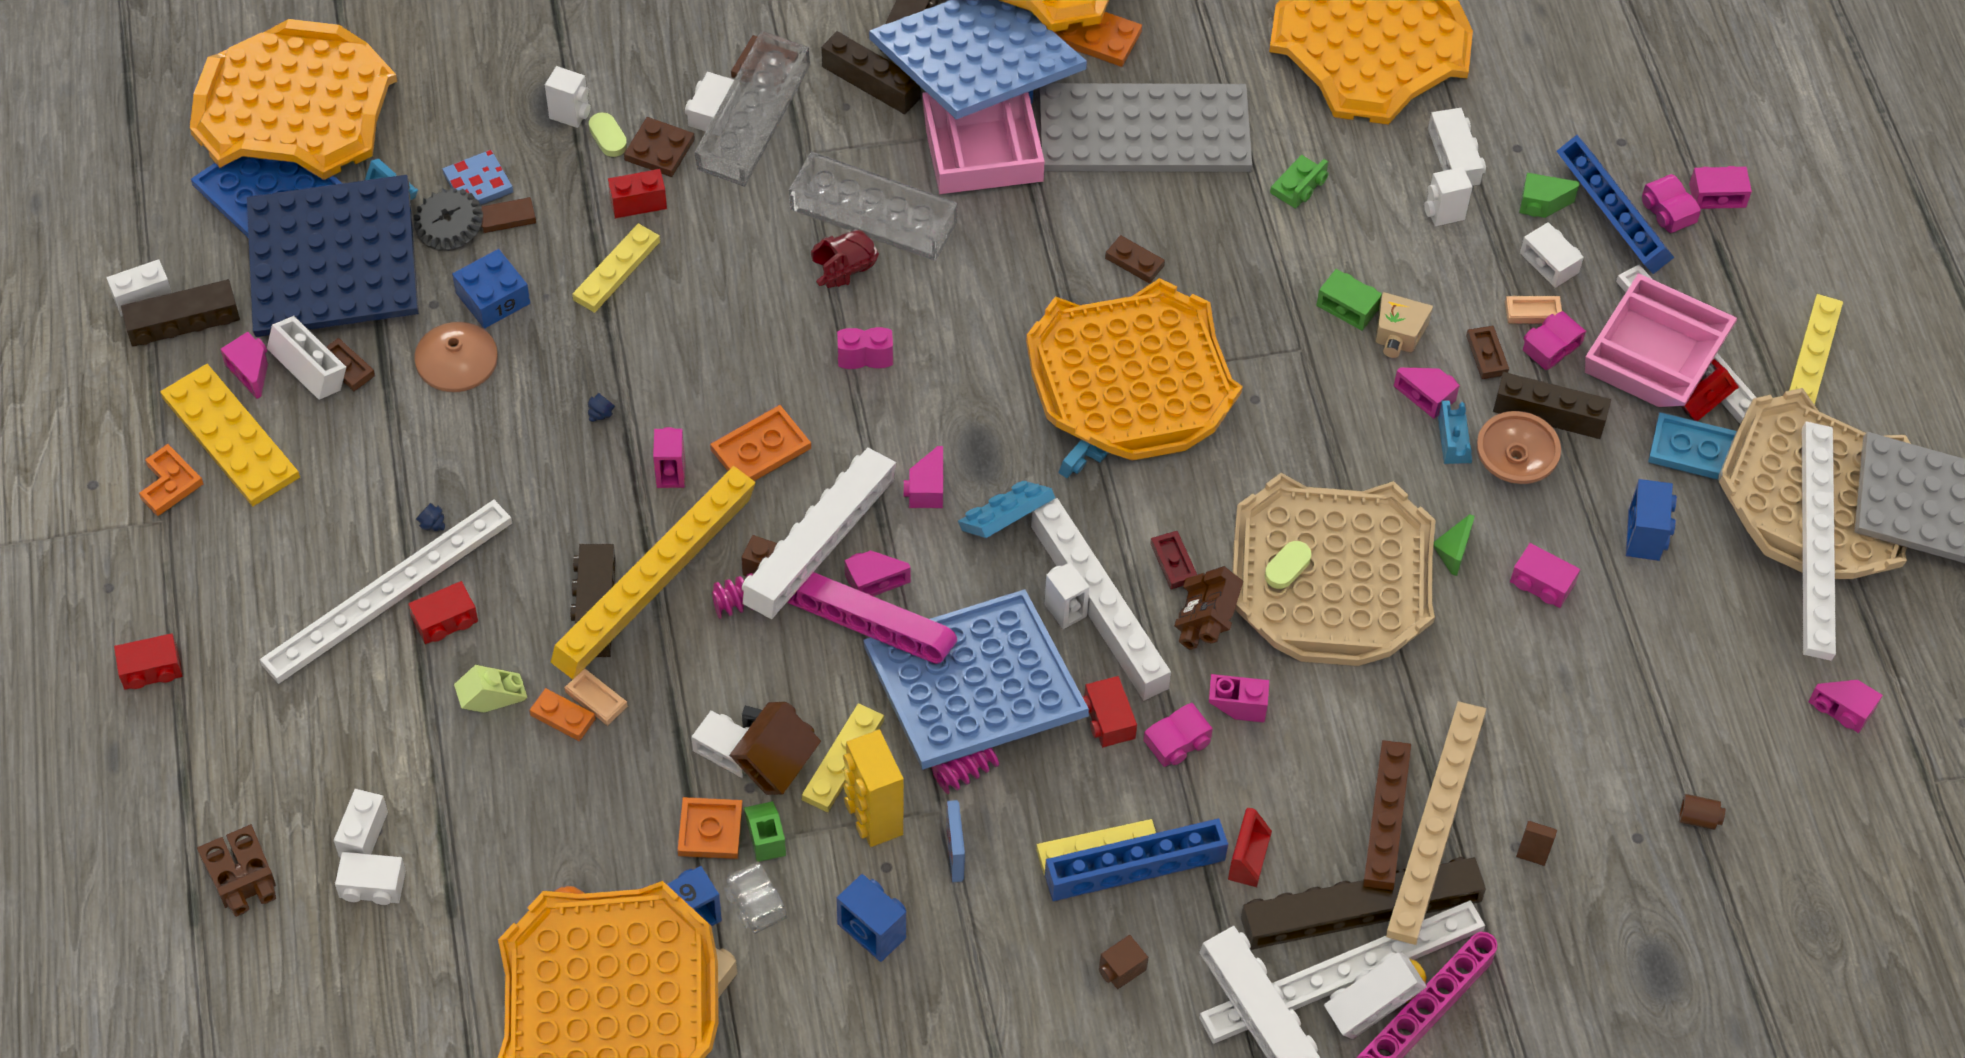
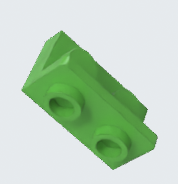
[1270,155,1329,209]

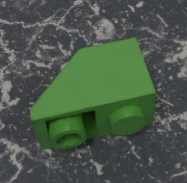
[744,801,786,862]

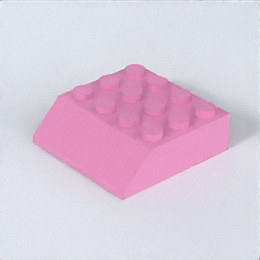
[922,92,1045,194]
[1585,273,1737,407]

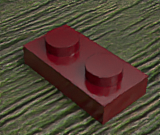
[1150,531,1197,590]

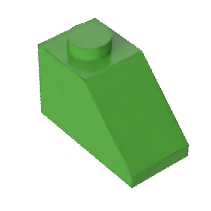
[1519,173,1579,218]

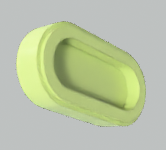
[589,112,627,157]
[1265,541,1311,589]

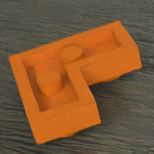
[139,444,204,516]

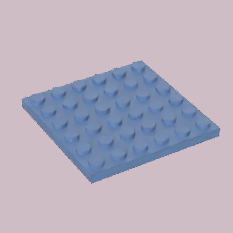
[869,0,1087,120]
[863,589,1089,770]

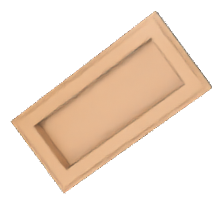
[1505,296,1562,324]
[564,669,628,726]

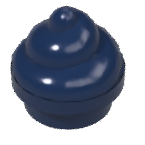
[588,393,615,422]
[416,503,445,531]

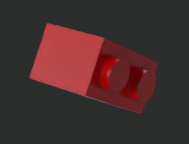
[608,169,667,219]
[408,581,478,645]
[114,633,183,690]
[1082,676,1137,748]

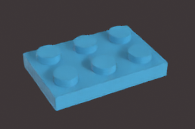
[1648,412,1737,480]
[958,481,1056,538]

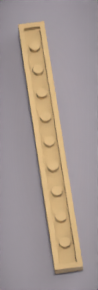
[1386,701,1486,945]

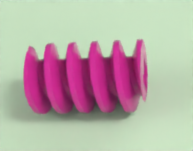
[712,573,753,619]
[932,748,999,795]

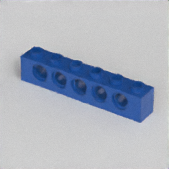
[1556,135,1675,274]
[1045,818,1228,901]

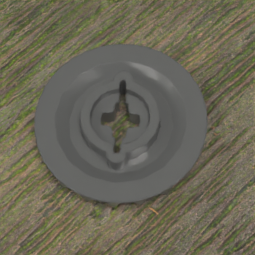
[414,187,483,250]

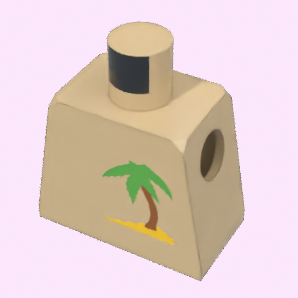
[1376,292,1433,358]

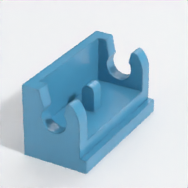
[1438,401,1472,464]

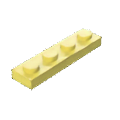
[572,223,660,313]
[802,703,884,812]
[1036,819,1156,875]

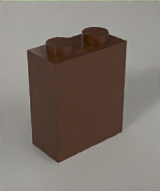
[729,701,821,795]

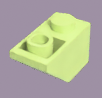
[454,665,528,713]

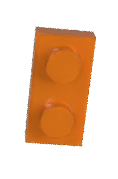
[529,688,596,742]

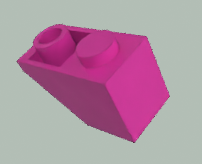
[1209,674,1269,723]
[1808,680,1883,733]

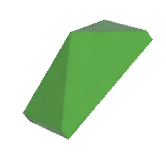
[1433,514,1475,576]

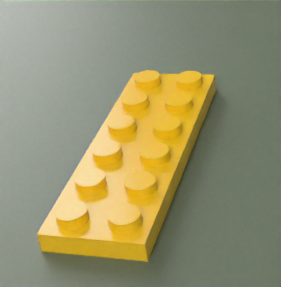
[160,363,300,507]

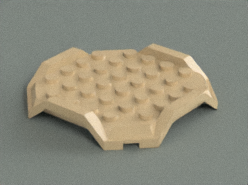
[1719,388,1911,579]
[1232,473,1436,666]

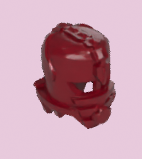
[811,230,879,288]

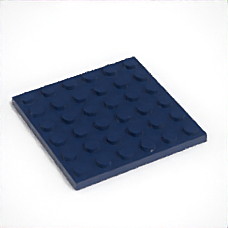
[247,175,419,337]

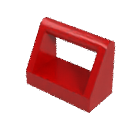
[1681,359,1739,421]
[1228,808,1272,888]

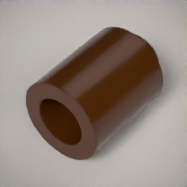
[1679,794,1726,830]

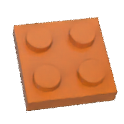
[678,797,743,859]

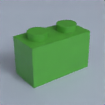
[1316,269,1382,331]

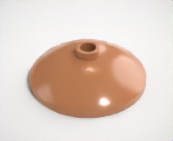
[414,322,498,392]
[1477,411,1561,484]

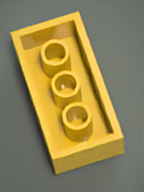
[843,729,904,847]

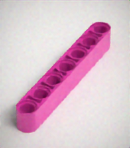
[787,572,957,664]
[1357,932,1497,1058]

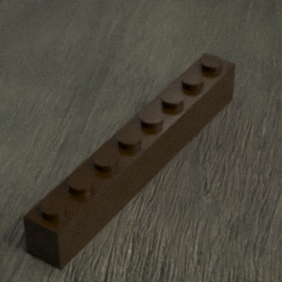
[1241,857,1486,950]

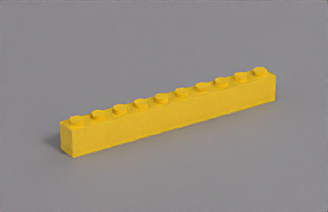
[550,466,756,679]

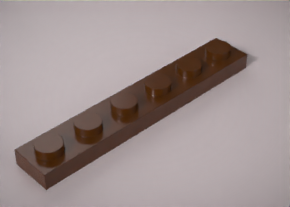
[1363,740,1411,890]

